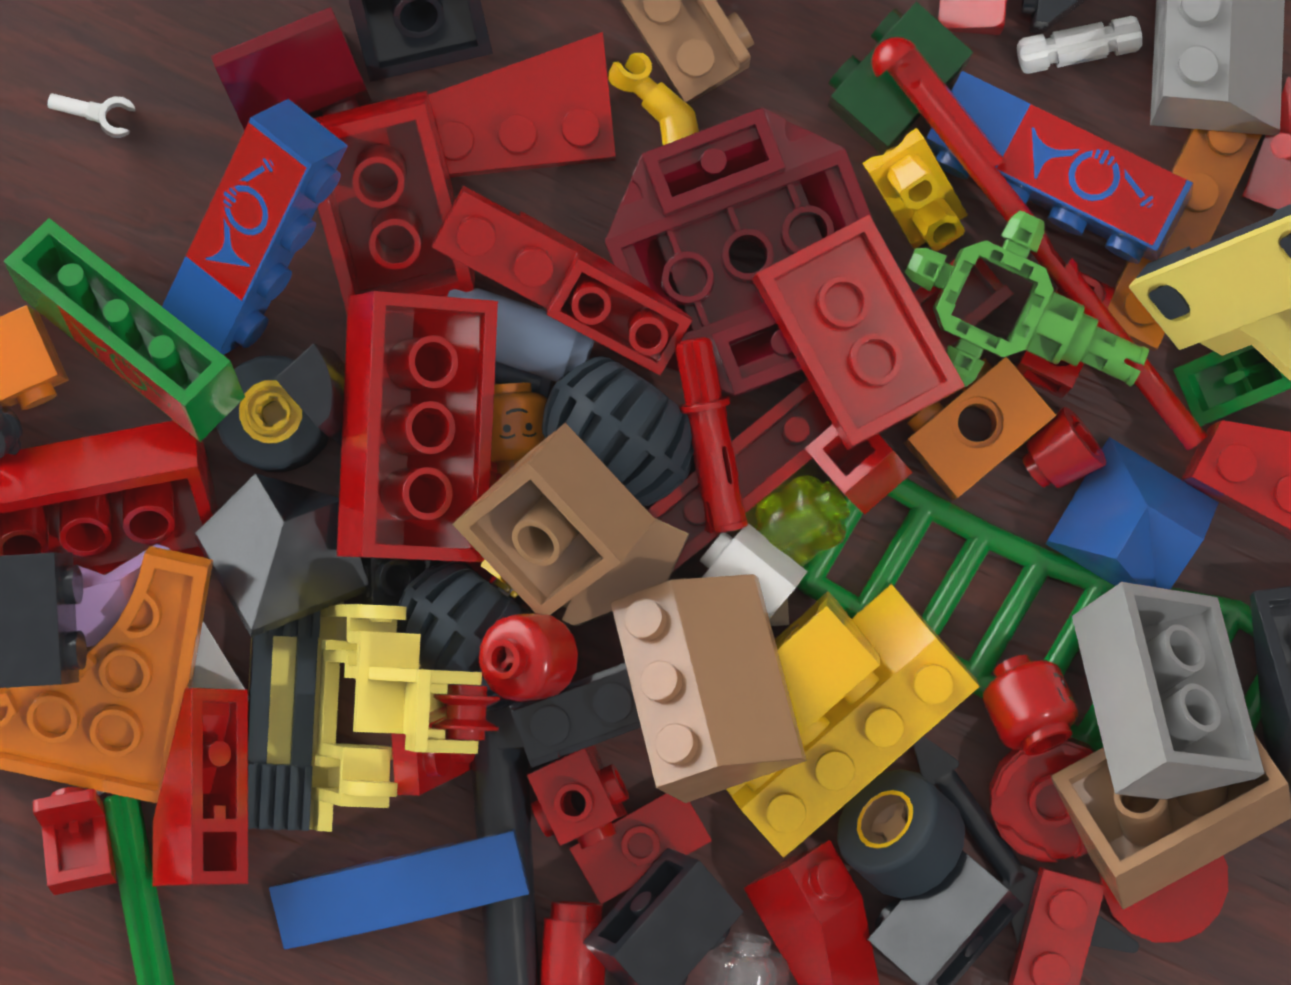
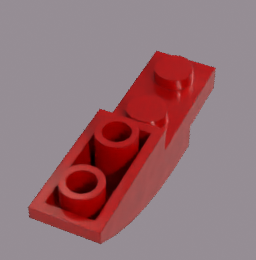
[432,186,693,376]

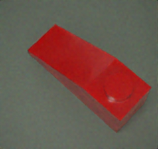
[153,688,248,886]
[744,840,880,985]

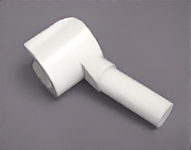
[48,93,135,138]

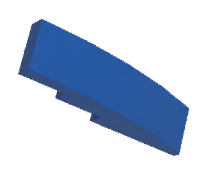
[269,829,530,950]

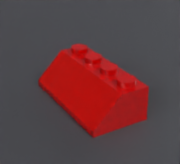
[337,291,498,562]
[0,420,218,575]

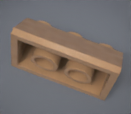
[611,574,807,803]
[1051,734,1291,910]

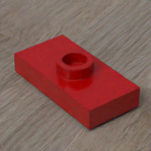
[569,793,712,904]

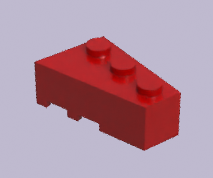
[1181,420,1291,540]

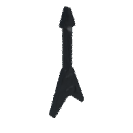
[913,736,1139,953]

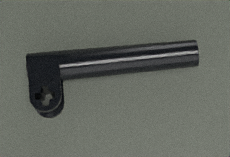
[471,701,540,985]

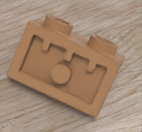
[619,0,754,105]

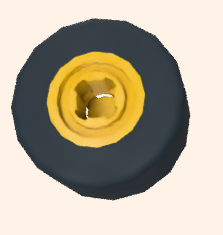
[216,356,329,472]

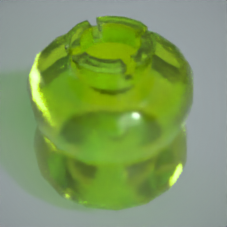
[753,475,850,566]

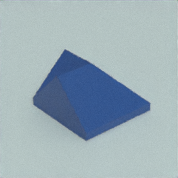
[1045,437,1219,589]

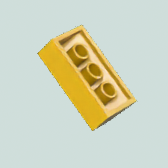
[726,583,980,858]

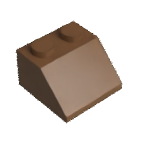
[452,423,656,615]

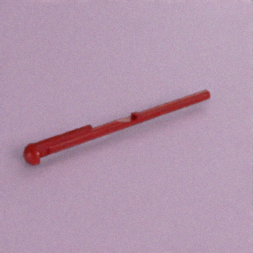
[872,37,1208,451]

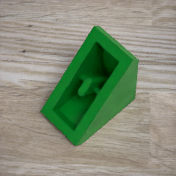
[1173,345,1291,426]

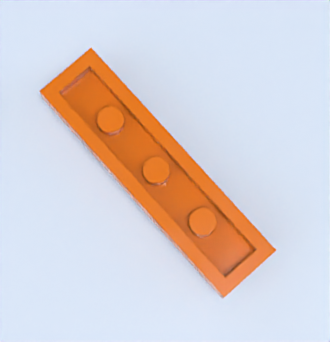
[1108,129,1262,351]

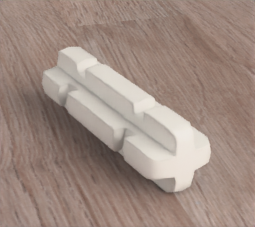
[1017,16,1142,74]

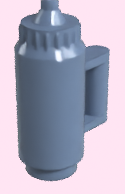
[447,288,594,398]

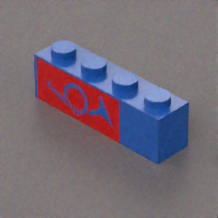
[926,71,1193,264]
[162,99,348,355]

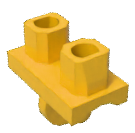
[862,128,968,251]

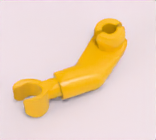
[607,52,699,145]

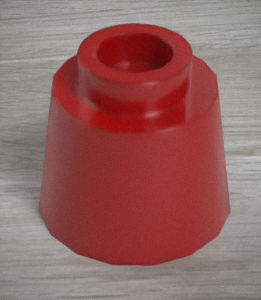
[1022,406,1106,488]

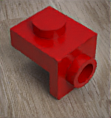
[32,787,117,895]

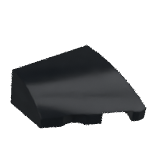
[275,344,345,447]

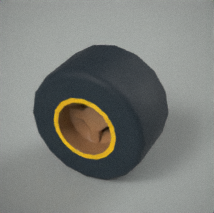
[837,769,965,898]

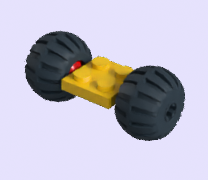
[397,356,694,711]

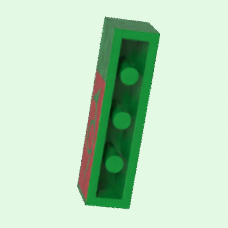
[3,218,245,442]

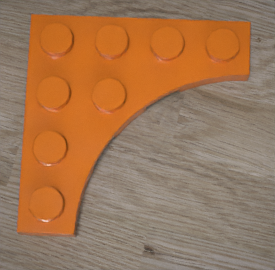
[0,546,213,804]

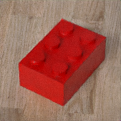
[313,90,475,315]

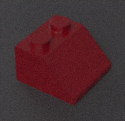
[210,7,372,131]

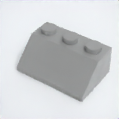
[1150,0,1285,136]
[1072,582,1265,799]

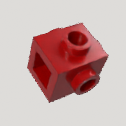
[527,745,629,850]

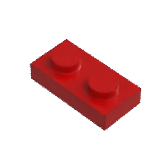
[391,706,477,796]
[1008,867,1106,985]

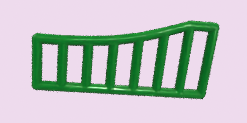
[797,478,1262,751]

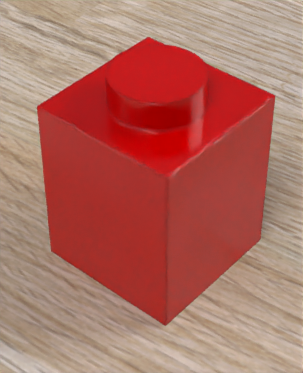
[805,424,913,515]

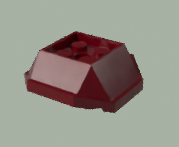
[605,107,874,397]

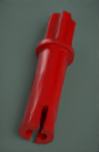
[675,337,748,533]

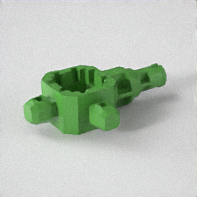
[904,210,1149,387]

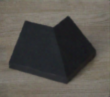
[195,474,369,638]

